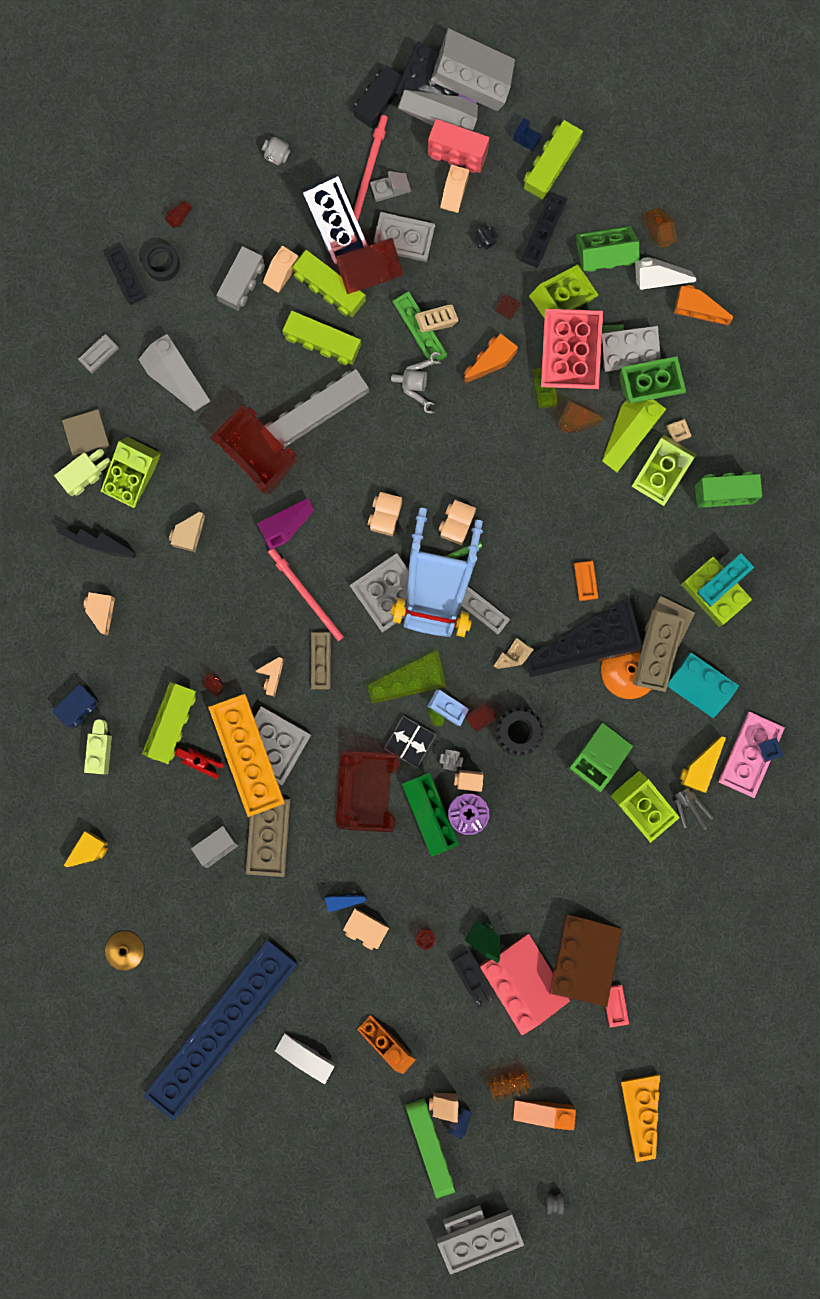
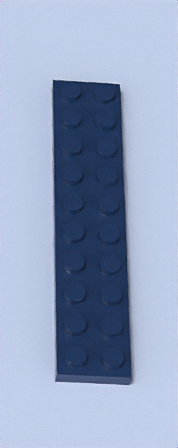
[144,940,298,1121]

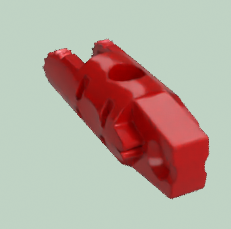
[175,748,224,779]

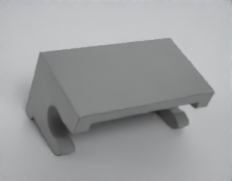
[191,826,239,868]

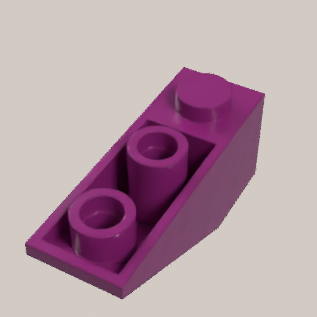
[257,498,314,550]

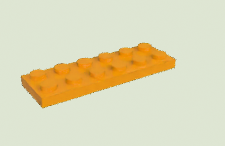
[209,694,285,817]

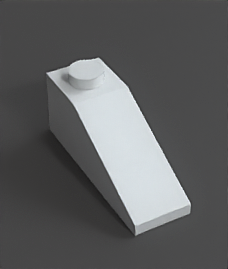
[636,257,696,290]

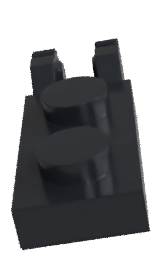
[451,951,493,1008]

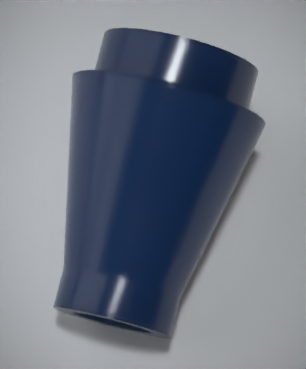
[447,1108,472,1140]

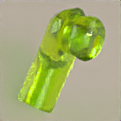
[429,709,444,727]

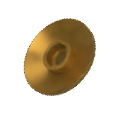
[105,931,144,970]

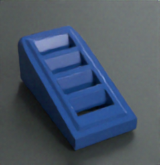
[324,895,367,912]

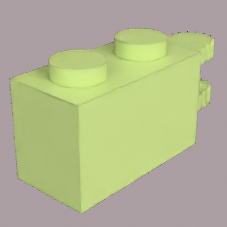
[54,449,111,496]
[84,719,112,774]

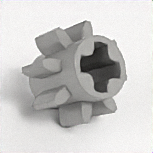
[439,750,463,771]

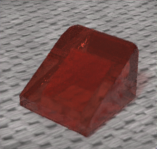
[203,674,225,697]

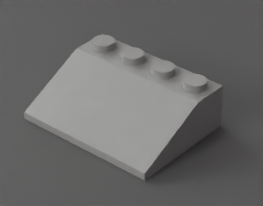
[431,28,515,111]

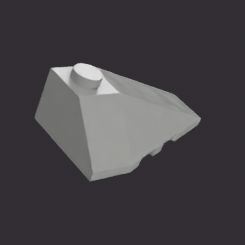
[397,90,478,131]
[138,334,211,412]

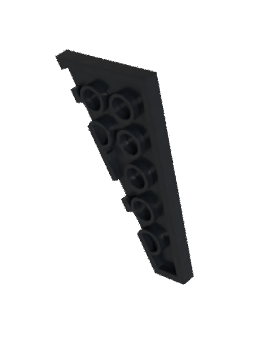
[526,597,642,677]

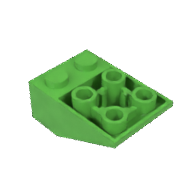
[568,723,633,792]

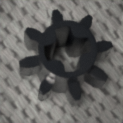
[474,225,497,249]

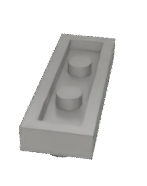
[461,586,510,635]

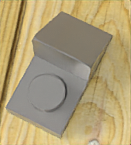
[370,171,411,202]

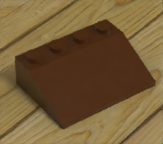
[549,915,622,1007]

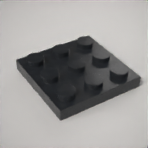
[394,41,456,97]

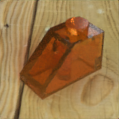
[643,207,678,248]
[557,401,603,434]

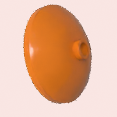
[601,645,651,699]

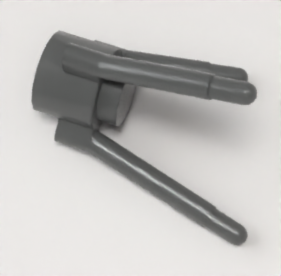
[674,788,713,830]

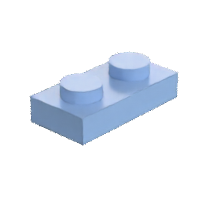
[427,690,469,726]

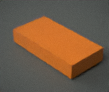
[574,561,598,601]

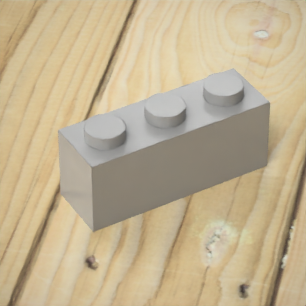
[216,246,265,311]

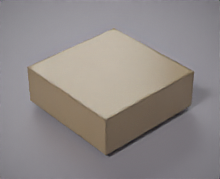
[666,419,691,442]

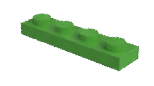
[393,292,447,366]

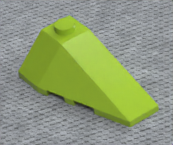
[602,399,666,472]

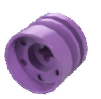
[448,794,489,835]

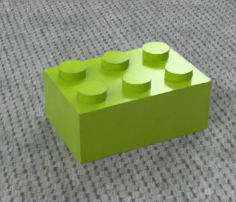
[681,557,752,627]

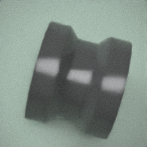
[546,1193,564,1215]

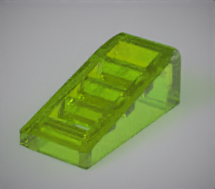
[533,368,557,409]

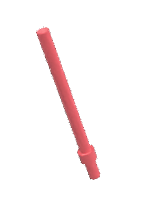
[353,115,388,222]
[268,549,344,641]

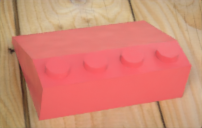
[541,309,603,389]
[479,934,570,1035]

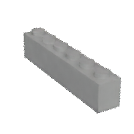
[261,369,369,453]

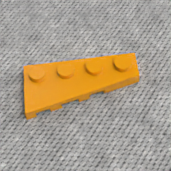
[620,1074,660,1162]

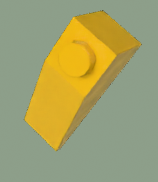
[680,737,726,793]

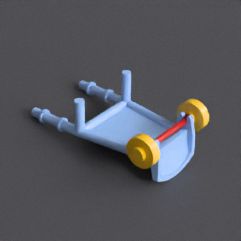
[390,508,483,637]

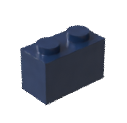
[52,684,100,728]

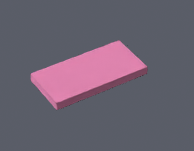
[718,712,785,798]

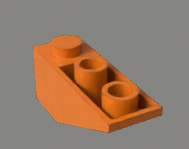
[464,333,518,383]
[357,1015,416,1074]

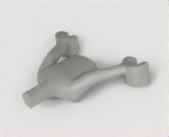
[391,352,442,414]

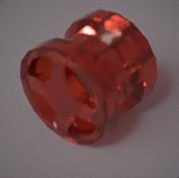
[416,929,435,950]

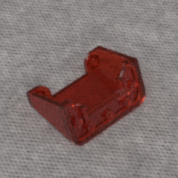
[210,405,297,495]
[336,751,399,832]

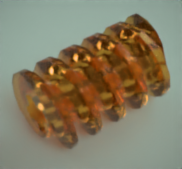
[487,1068,531,1103]

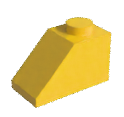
[64,831,108,867]

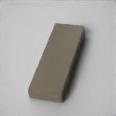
[311,632,331,690]

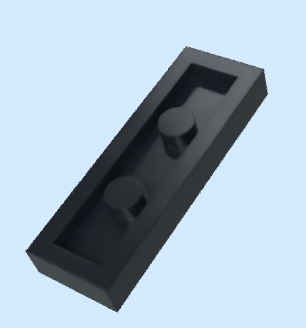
[105,246,147,305]

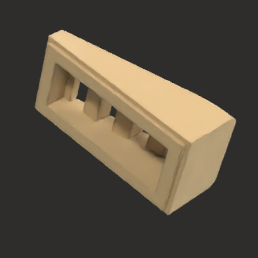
[415,304,458,333]

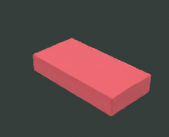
[606,984,629,1027]

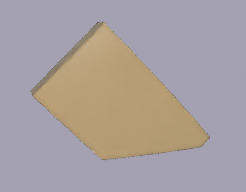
[494,638,533,669]

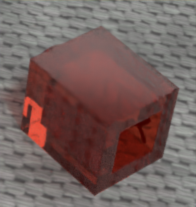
[465,704,496,733]

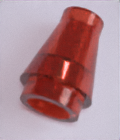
[165,201,192,228]

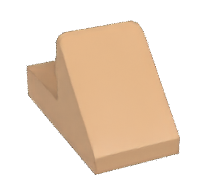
[256,658,284,697]

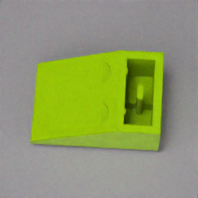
[101,437,161,508]

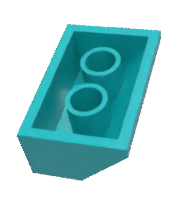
[667,653,739,718]

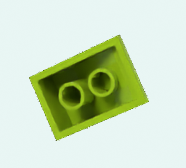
[529,265,599,319]
[632,435,697,506]
[610,771,680,843]

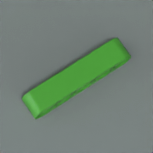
[406,1098,456,1199]

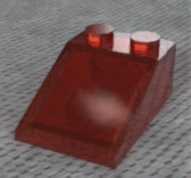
[336,238,404,294]

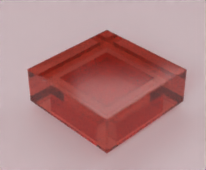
[495,294,521,320]

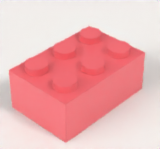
[428,119,489,173]

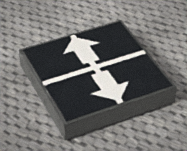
[384,716,436,768]

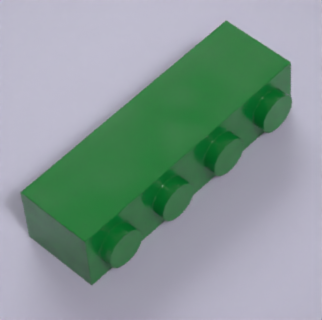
[402,773,459,856]

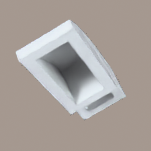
[275,1034,335,1084]

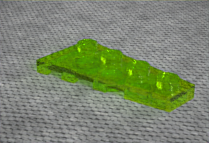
[367,650,446,704]

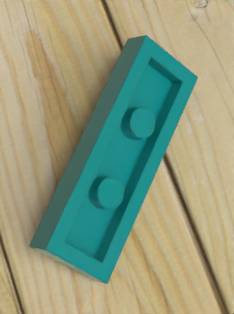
[697,553,754,607]

